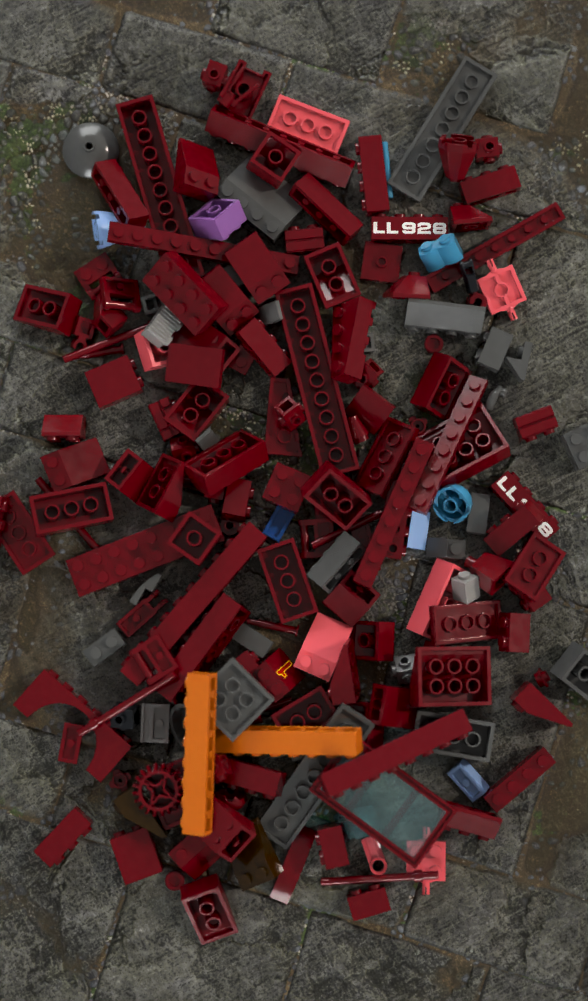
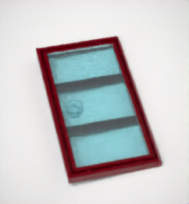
[309,740,457,869]

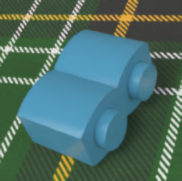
[418,233,463,272]

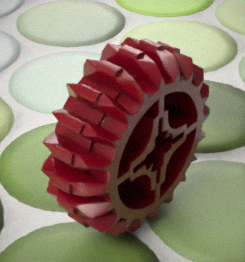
[132,762,183,817]

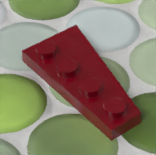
[265,377,302,458]

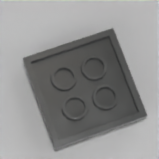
[216,657,275,742]

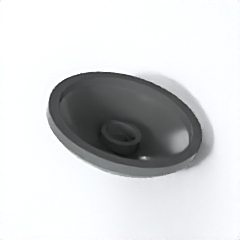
[62,122,120,179]

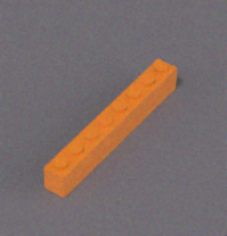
[180,671,217,837]
[215,725,363,759]

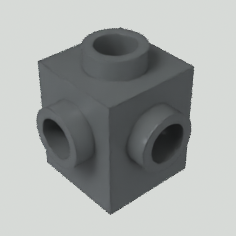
[391,653,415,684]

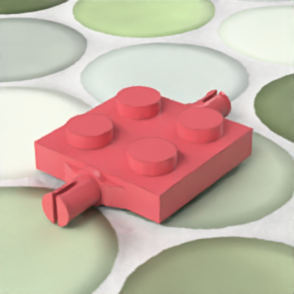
[477,258,527,321]
[406,826,446,895]

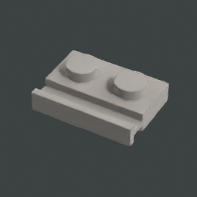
[140,703,170,743]

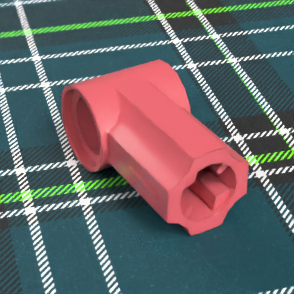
[360,836,387,875]

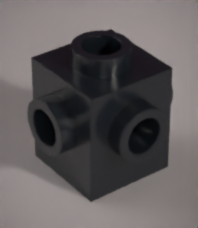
[109,701,140,731]

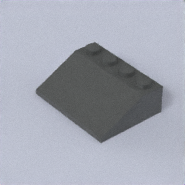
[215,154,304,245]

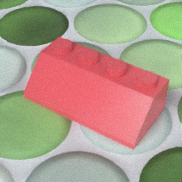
[406,558,466,646]

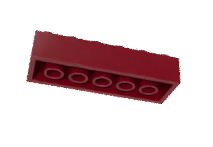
[156,593,251,704]

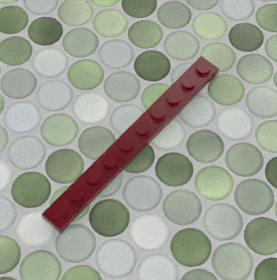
[107,221,300,276]

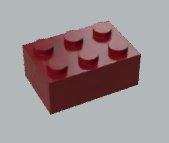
[301,460,373,531]
[271,684,336,727]

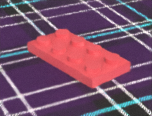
[267,94,350,154]

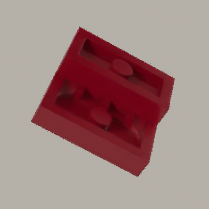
[345,384,395,435]

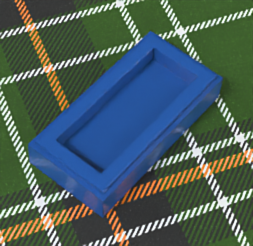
[262,506,294,543]

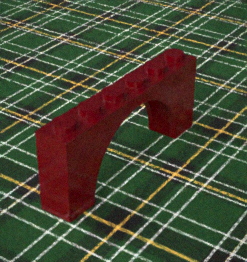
[13,668,134,783]

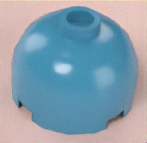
[433,484,473,523]

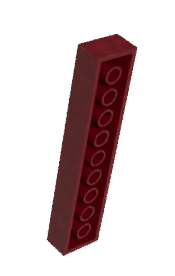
[115,94,205,278]
[275,282,360,474]
[120,522,268,686]

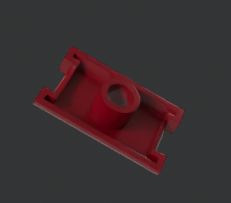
[218,59,272,118]

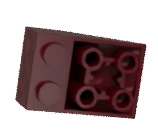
[170,324,241,371]
[198,795,257,863]

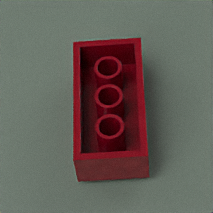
[142,250,228,336]
[28,481,114,538]
[257,537,319,624]

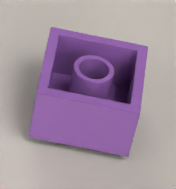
[188,198,247,241]

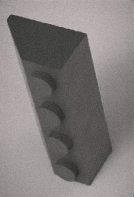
[403,298,486,339]

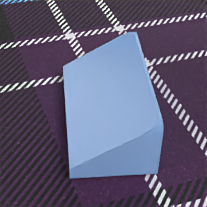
[406,511,431,550]
[446,758,489,803]

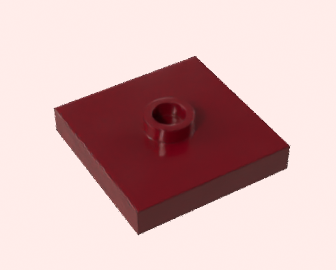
[360,241,403,284]

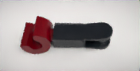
[458,258,487,307]

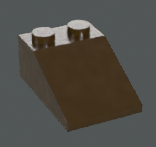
[113,786,170,839]
[232,817,284,891]

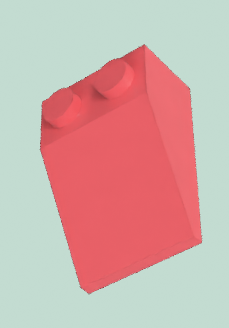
[134,330,176,372]
[293,612,353,682]

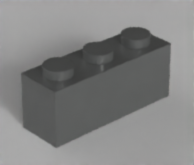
[306,530,366,594]

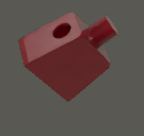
[464,552,513,596]

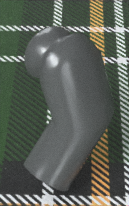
[484,385,508,411]

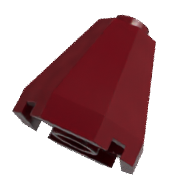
[438,133,480,182]

